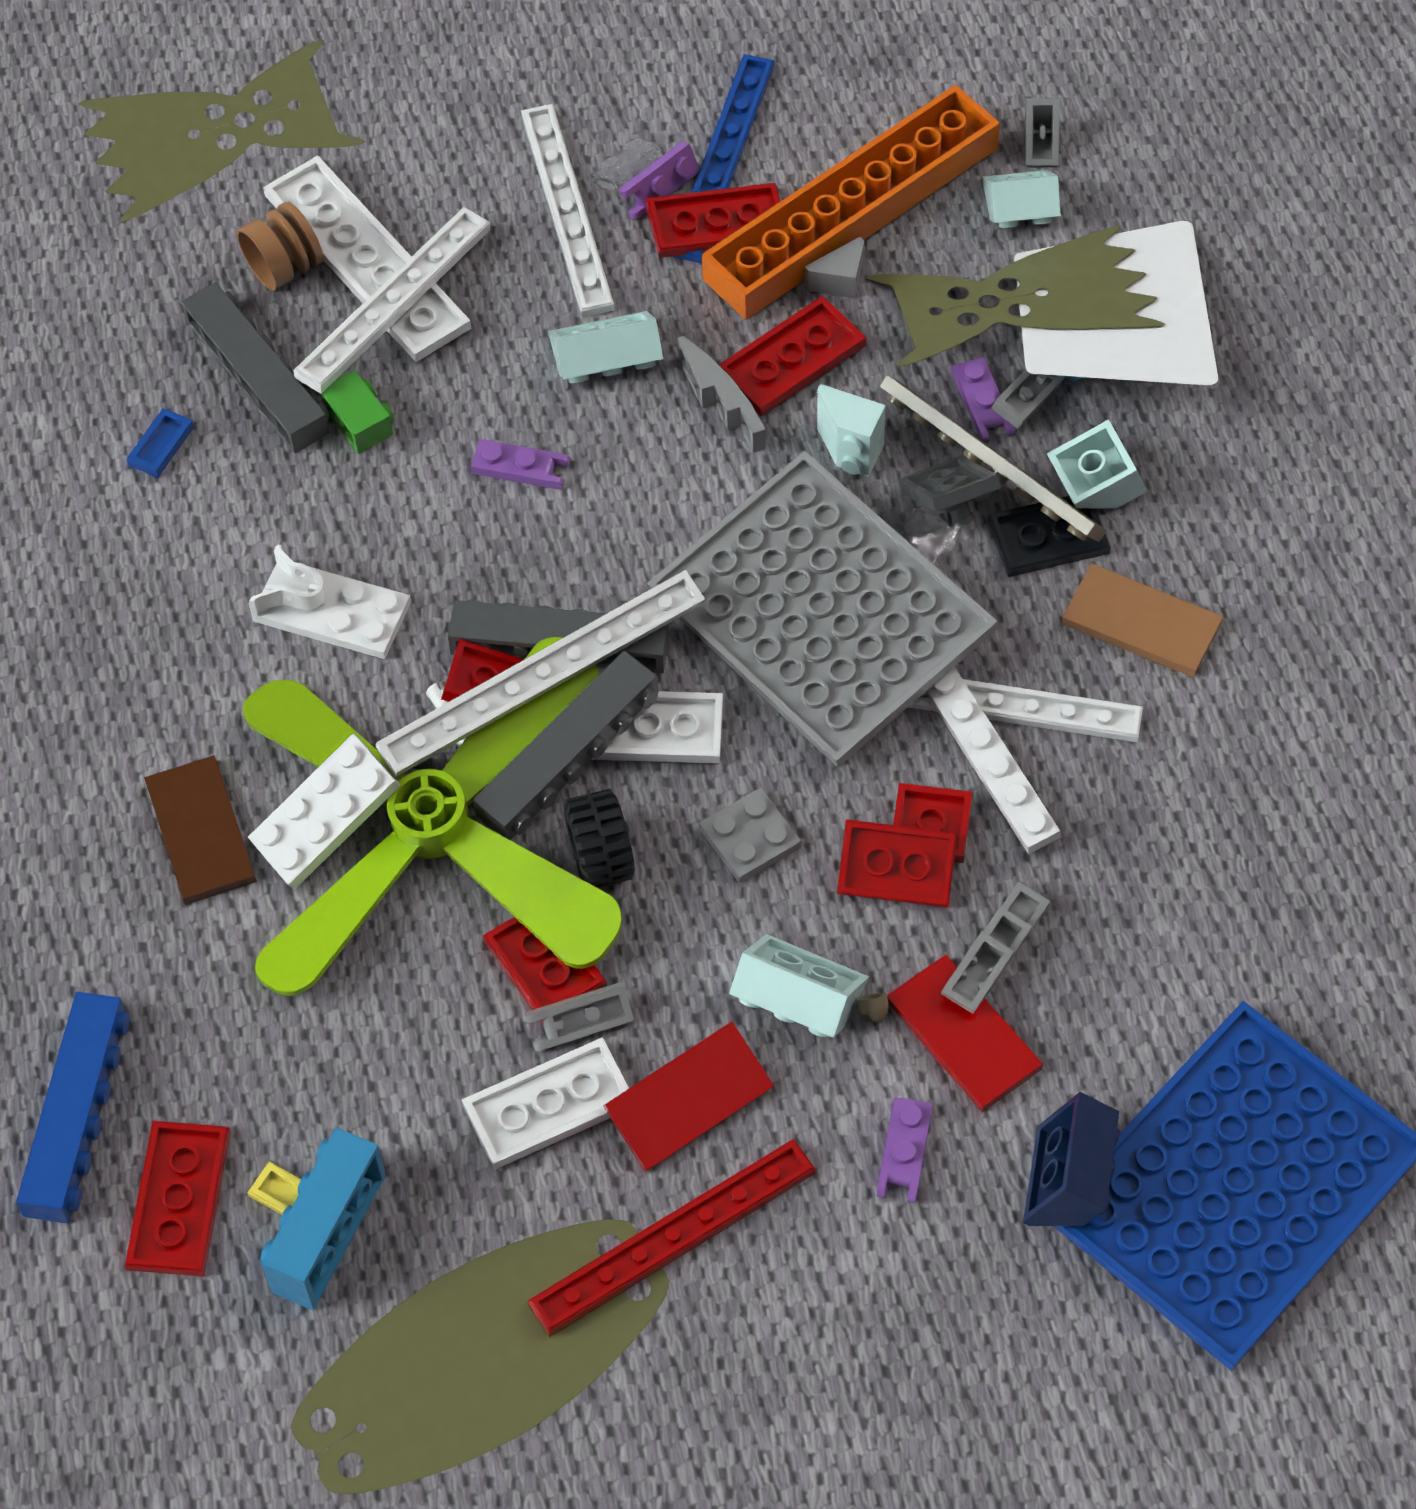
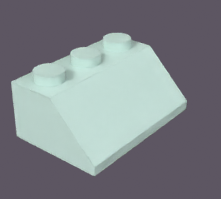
[548,311,663,383]
[729,934,869,1038]

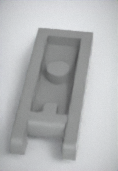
[991,369,1067,429]
[524,982,634,1051]

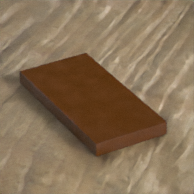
[144,755,257,905]

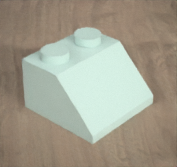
[982,170,1061,228]
[817,384,886,477]
[1047,420,1148,508]

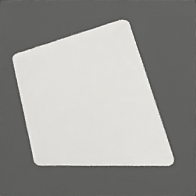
[1014,221,1218,385]

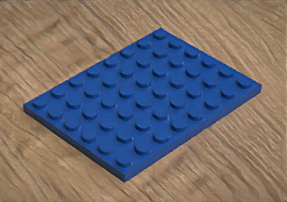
[1053,1001,1416,1371]

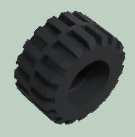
[564,789,635,888]

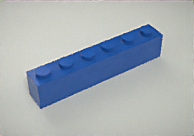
[16,991,130,1224]

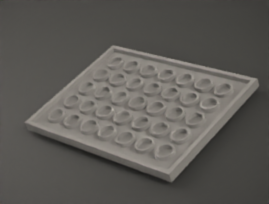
[647,451,999,767]

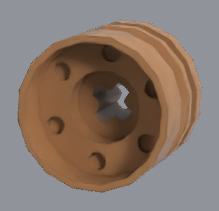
[236,201,324,291]

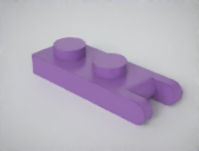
[619,141,700,219]
[951,357,1015,442]
[471,439,571,490]
[877,1097,933,1203]

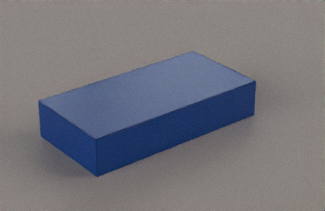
[126,408,194,478]

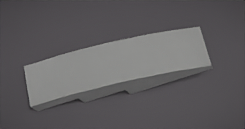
[677,336,766,453]
[941,881,1050,1014]

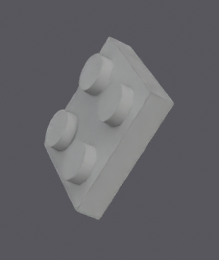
[699,787,802,884]

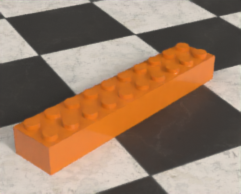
[702,84,1000,320]

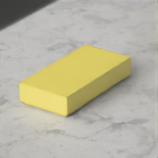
[247,1161,301,1215]

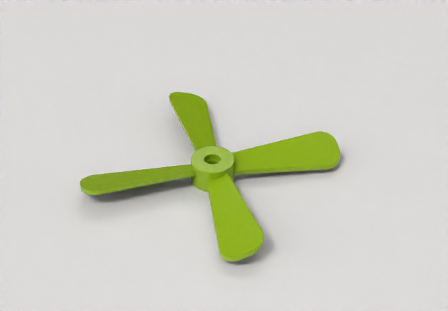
[243,637,622,996]

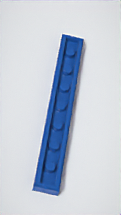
[672,54,775,263]

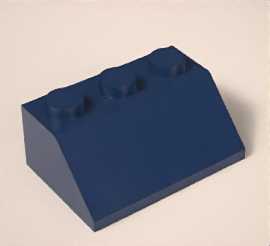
[1023,1092,1120,1226]

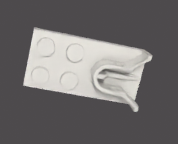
[249,544,411,659]

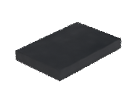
[987,496,1111,577]

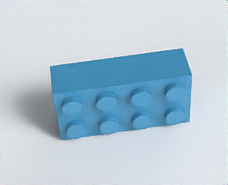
[260,1127,386,1311]

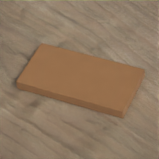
[1061,563,1223,678]

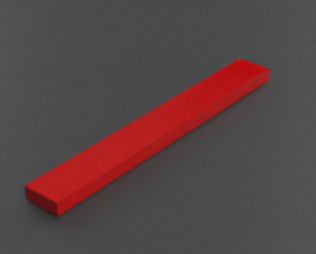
[528,1139,816,1337]

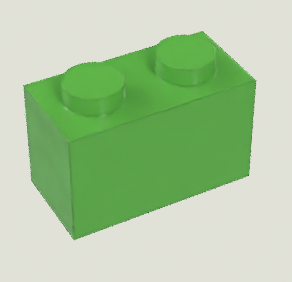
[320,370,394,454]

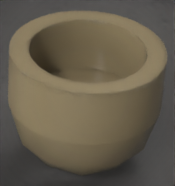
[857,993,889,1022]

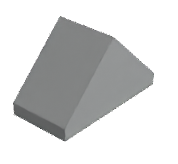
[1024,98,1060,166]
[805,236,864,298]

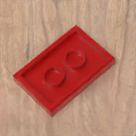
[836,819,958,908]
[482,917,607,1024]

